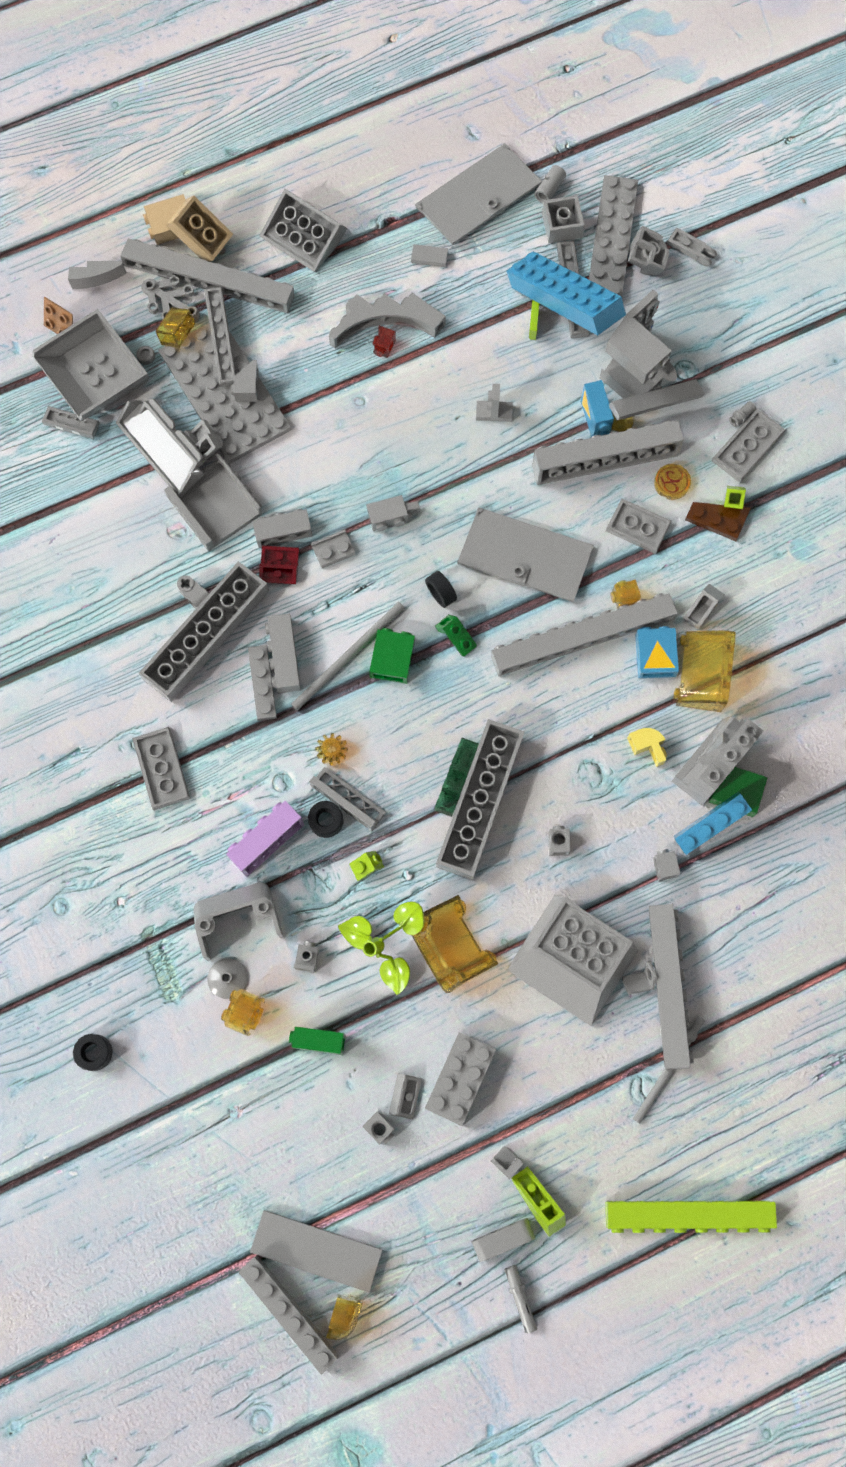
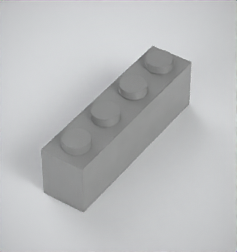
[265,614,301,694]

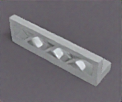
[309,767,386,831]

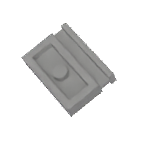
[311,529,356,568]

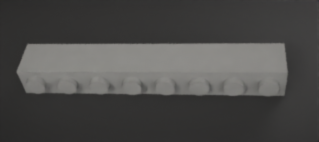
[649,904,694,1070]

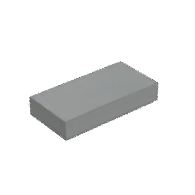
[411,244,448,267]

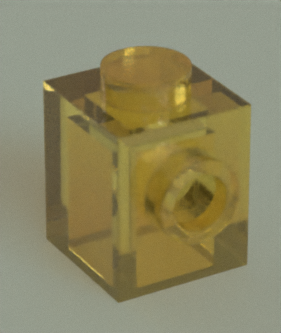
[610,580,641,608]

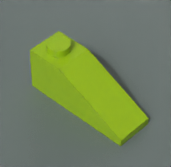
[511,1166,566,1237]

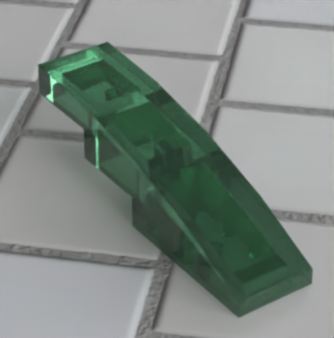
[434,738,479,817]

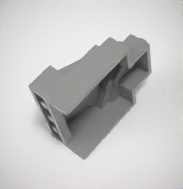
[672,716,764,805]

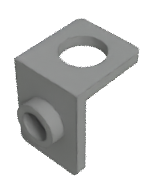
[622,961,657,995]

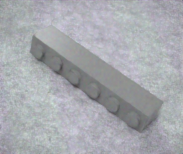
[238,1255,339,1375]

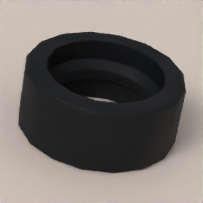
[425,571,457,608]

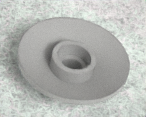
[207,958,247,999]

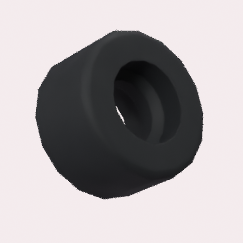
[308,801,344,838]
[73,1033,113,1071]

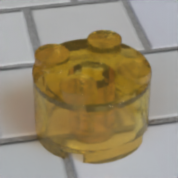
[221,989,265,1036]

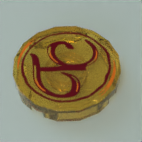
[654,464,691,500]

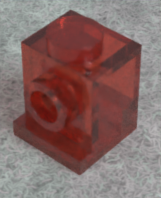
[373,325,396,358]

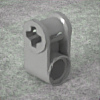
[177,575,209,609]

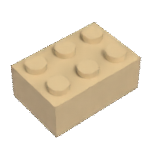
[166,195,233,262]

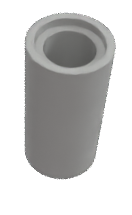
[534,165,566,203]

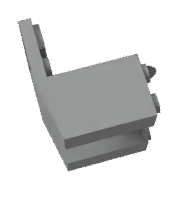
[599,290,677,398]

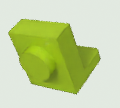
[349,851,384,881]

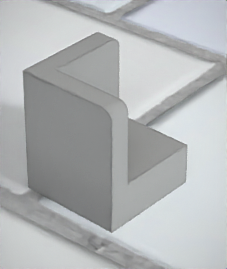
[491,1146,524,1179]

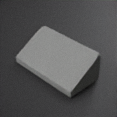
[389,1073,422,1119]

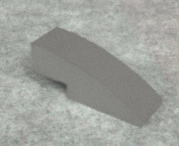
[68,261,126,289]

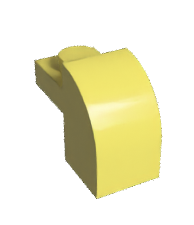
[627,728,667,767]

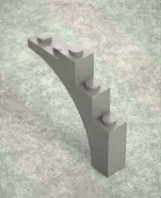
[329,293,446,349]

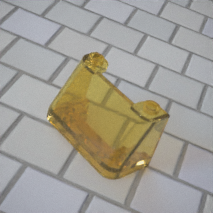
[673,630,736,712]
[411,895,498,993]

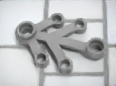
[141,276,200,323]

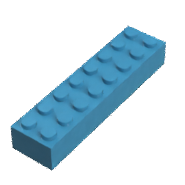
[506,251,626,336]

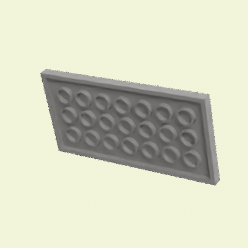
[158,323,291,464]

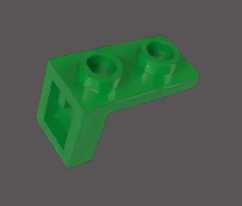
[435,614,477,657]

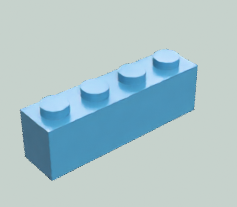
[673,792,752,855]

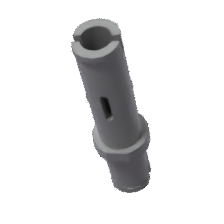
[504,1265,538,1333]

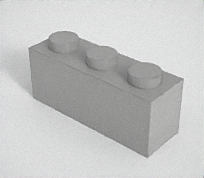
[252,509,313,548]

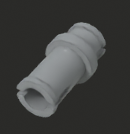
[729,401,756,427]

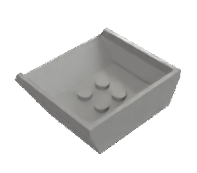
[32,309,149,421]
[506,895,638,1026]

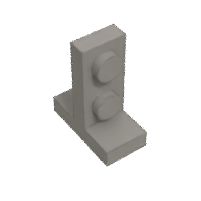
[476,384,513,422]

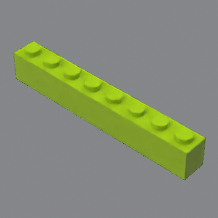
[605,1201,777,1233]

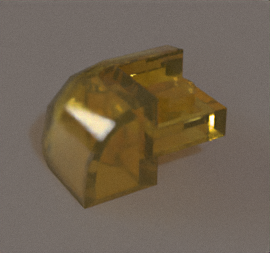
[326,1295,363,1340]

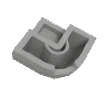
[628,226,669,275]
[184,419,223,462]

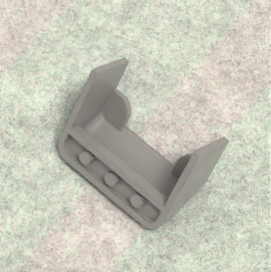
[193,882,284,961]

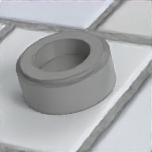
[136,346,155,365]

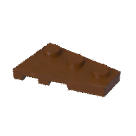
[685,502,751,542]

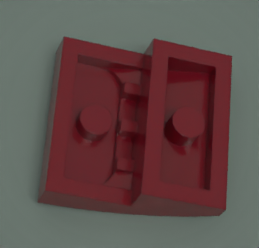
[259,546,300,585]

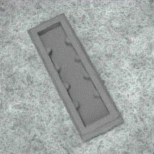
[42,406,100,439]

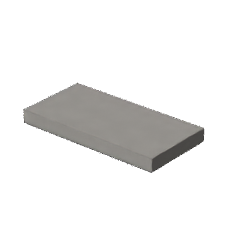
[712,409,785,483]
[132,727,191,811]

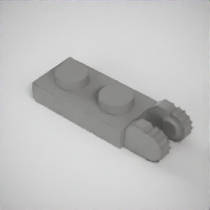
[667,228,717,266]

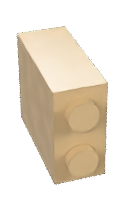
[143,194,186,245]

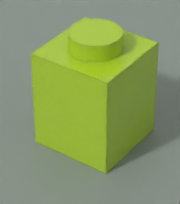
[724,486,746,509]

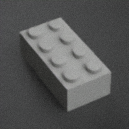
[425,1032,496,1126]

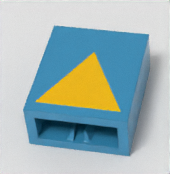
[580,380,614,437]
[635,626,679,678]

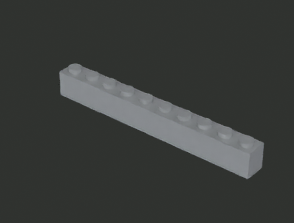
[121,238,295,314]
[491,593,678,677]

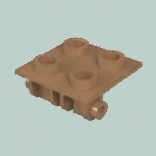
[43,297,73,334]

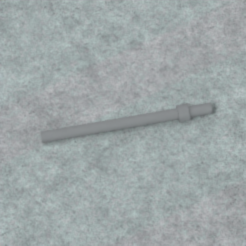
[633,1016,705,1124]

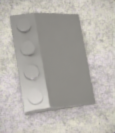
[259,188,347,272]

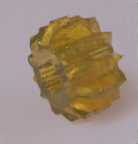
[315,733,348,766]

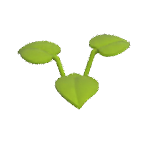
[338,901,424,995]

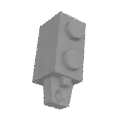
[366,495,420,531]

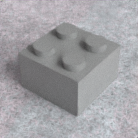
[542,195,585,243]

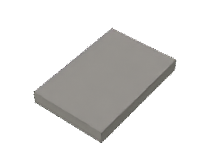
[606,498,672,554]

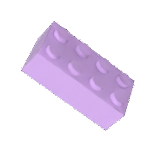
[226,801,304,878]

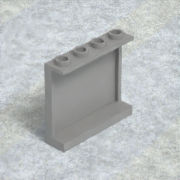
[164,453,262,552]

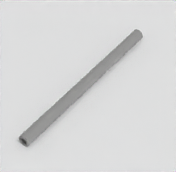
[291,602,405,711]

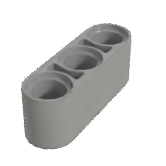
[471,1218,535,1262]

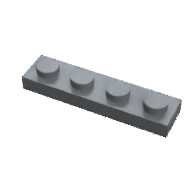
[248,645,277,721]

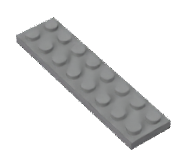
[589,175,638,297]

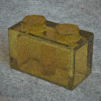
[155,307,195,348]

